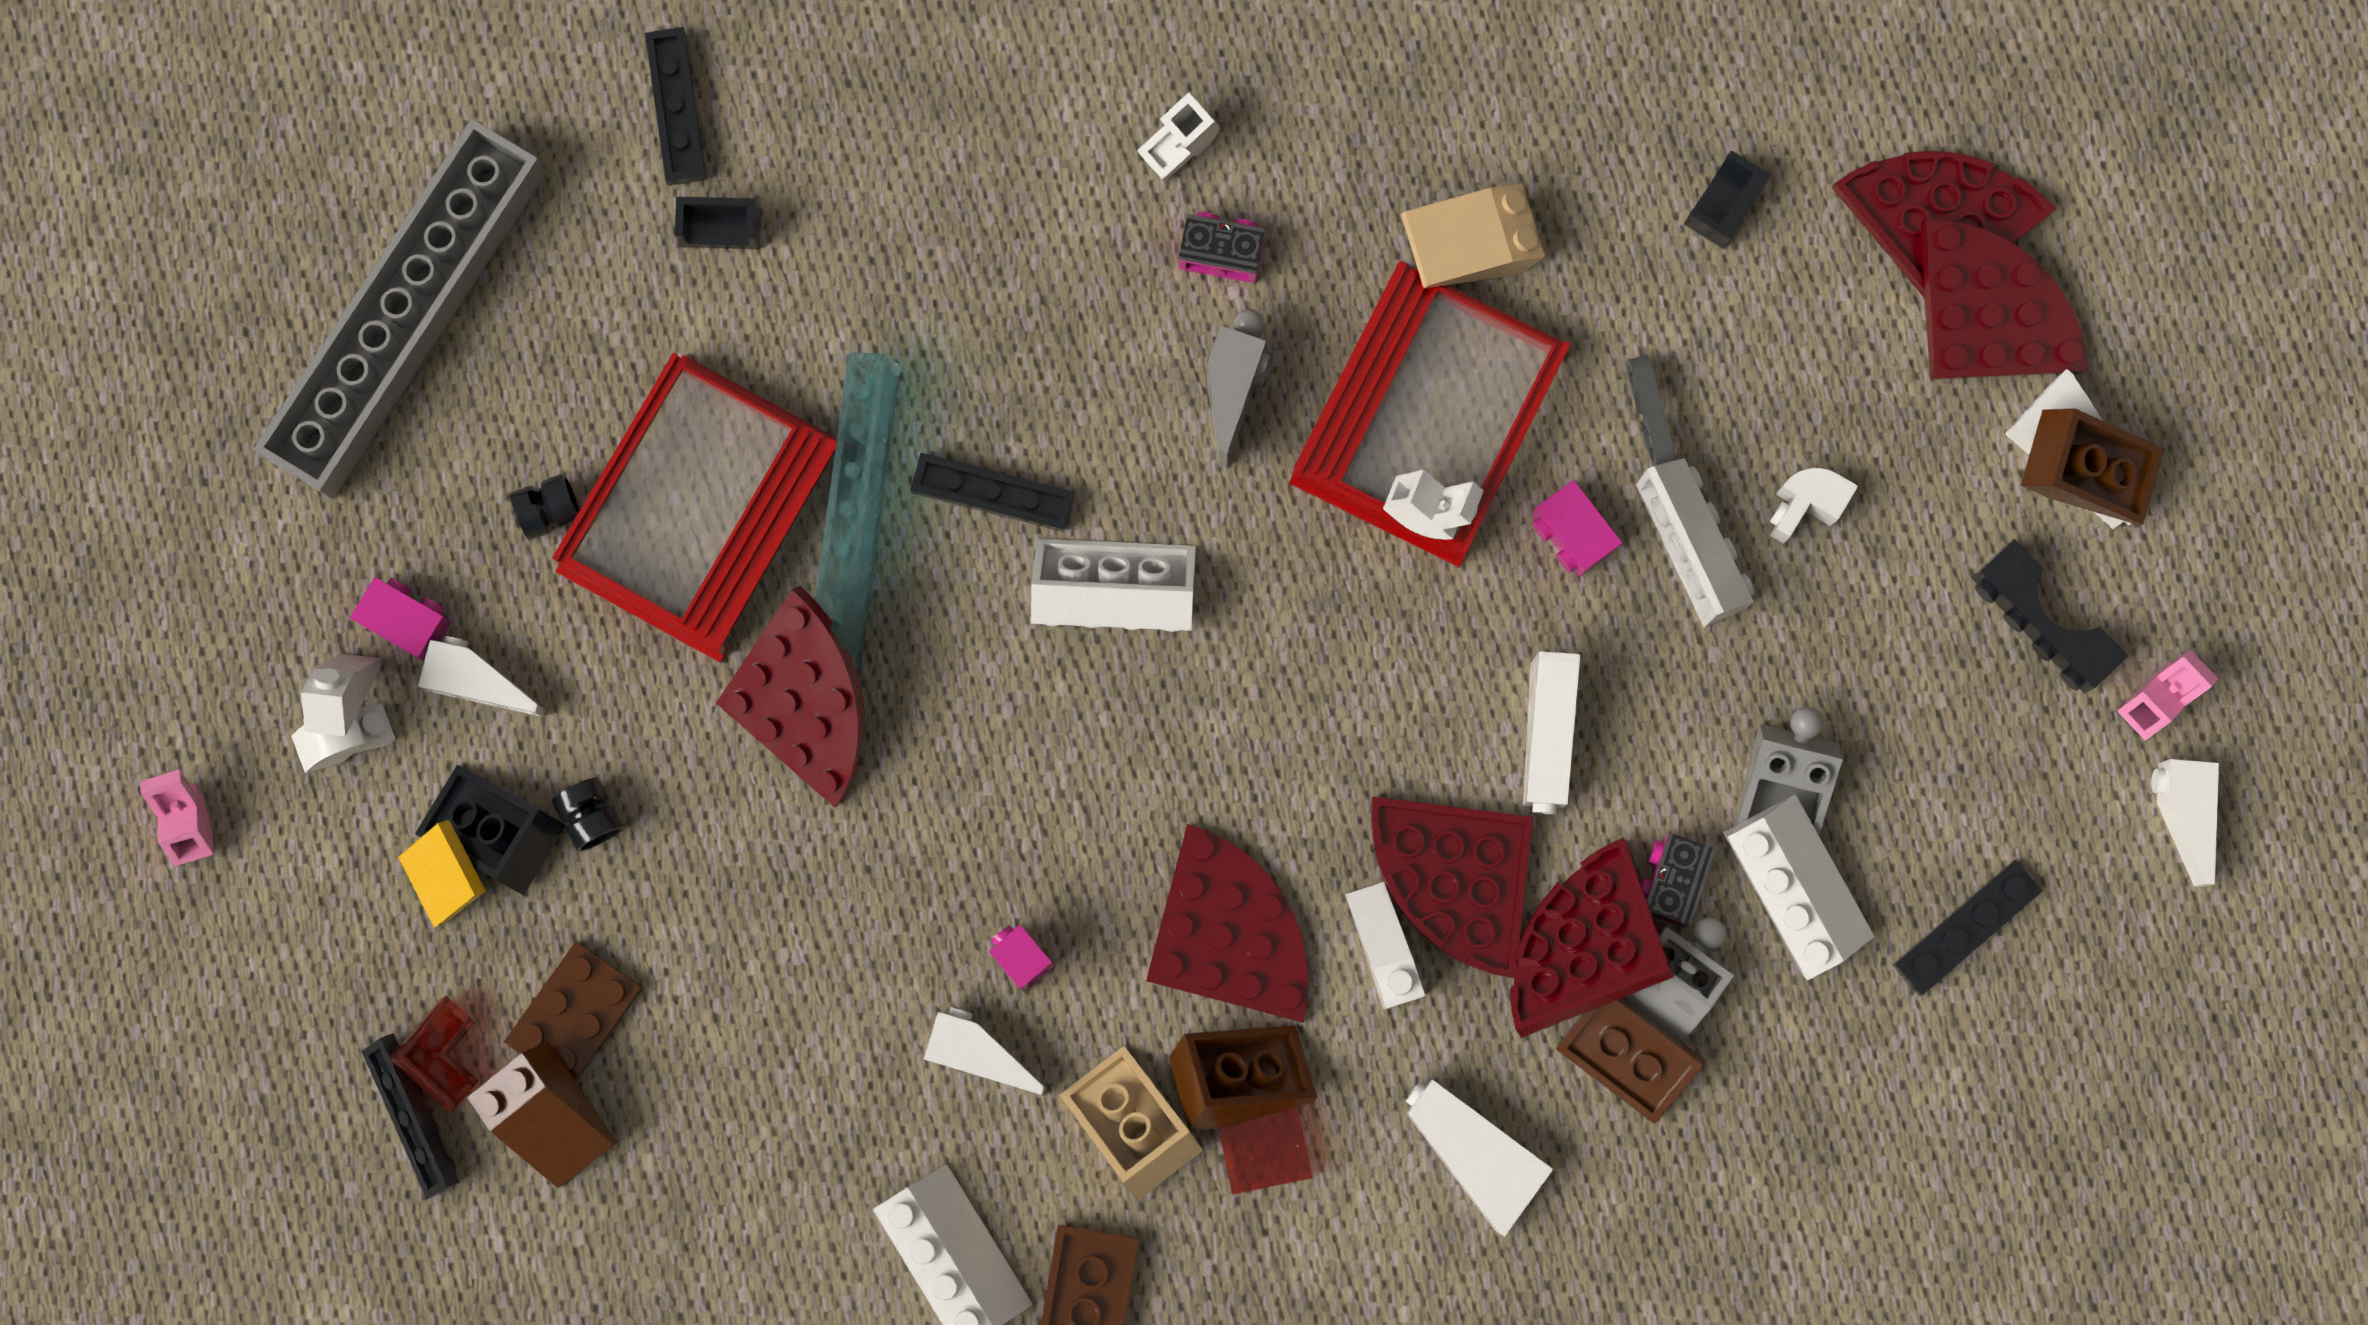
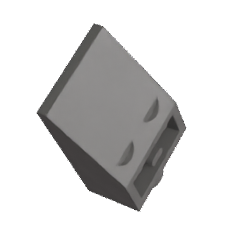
[1207,309,1271,469]
[1729,707,1843,851]
[1623,918,1734,1042]

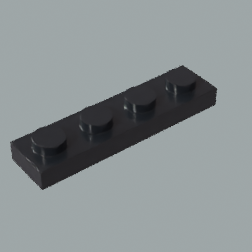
[645,27,707,186]
[910,453,1075,532]
[1892,860,2043,996]
[361,1033,460,1199]

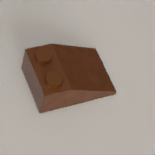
[2021,408,2164,525]
[1169,1026,1318,1130]
[467,1042,617,1188]

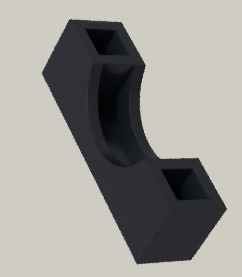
[1971,539,2129,693]

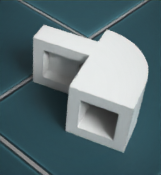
[1137,93,1220,182]
[1770,468,1858,544]
[1383,470,1484,540]
[292,703,396,773]

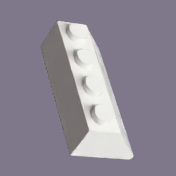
[1636,458,1754,627]
[1031,538,1196,632]
[1723,794,1875,981]
[873,1164,1033,1325]

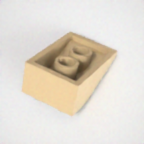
[1401,184,1545,288]
[1059,1046,1203,1201]

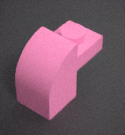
[2117,649,2218,741]
[140,769,214,866]

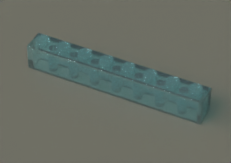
[815,352,901,677]

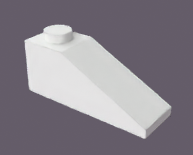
[418,636,545,717]
[301,654,382,736]
[2151,759,2219,887]
[1345,882,1425,1010]
[924,1007,1046,1095]

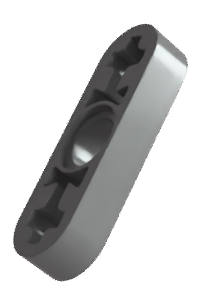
[1626,355,1676,467]

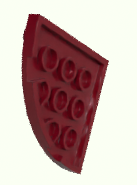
[1832,151,2056,299]
[1921,220,2089,380]
[716,585,865,808]
[1371,797,1533,979]
[1146,824,1308,1023]
[1510,837,1674,1038]

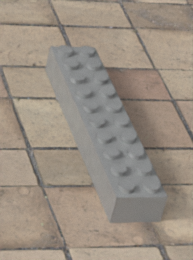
[253,119,547,500]

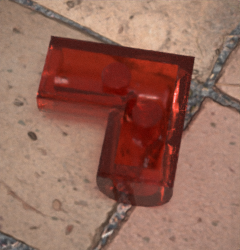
[389,996,479,1112]

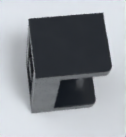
[1684,151,1771,249]
[674,197,762,249]

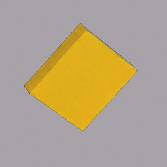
[398,820,486,928]

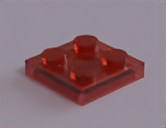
[1218,1106,1313,1195]

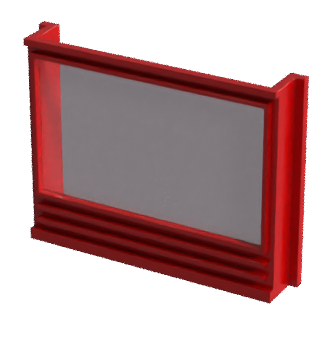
[1288,260,1571,568]
[552,353,847,663]

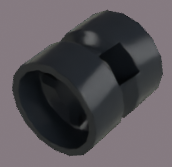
[510,473,580,540]
[551,777,624,852]

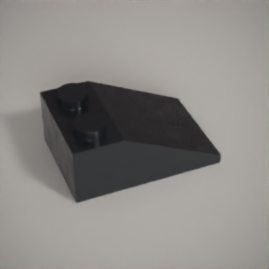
[415,765,566,896]

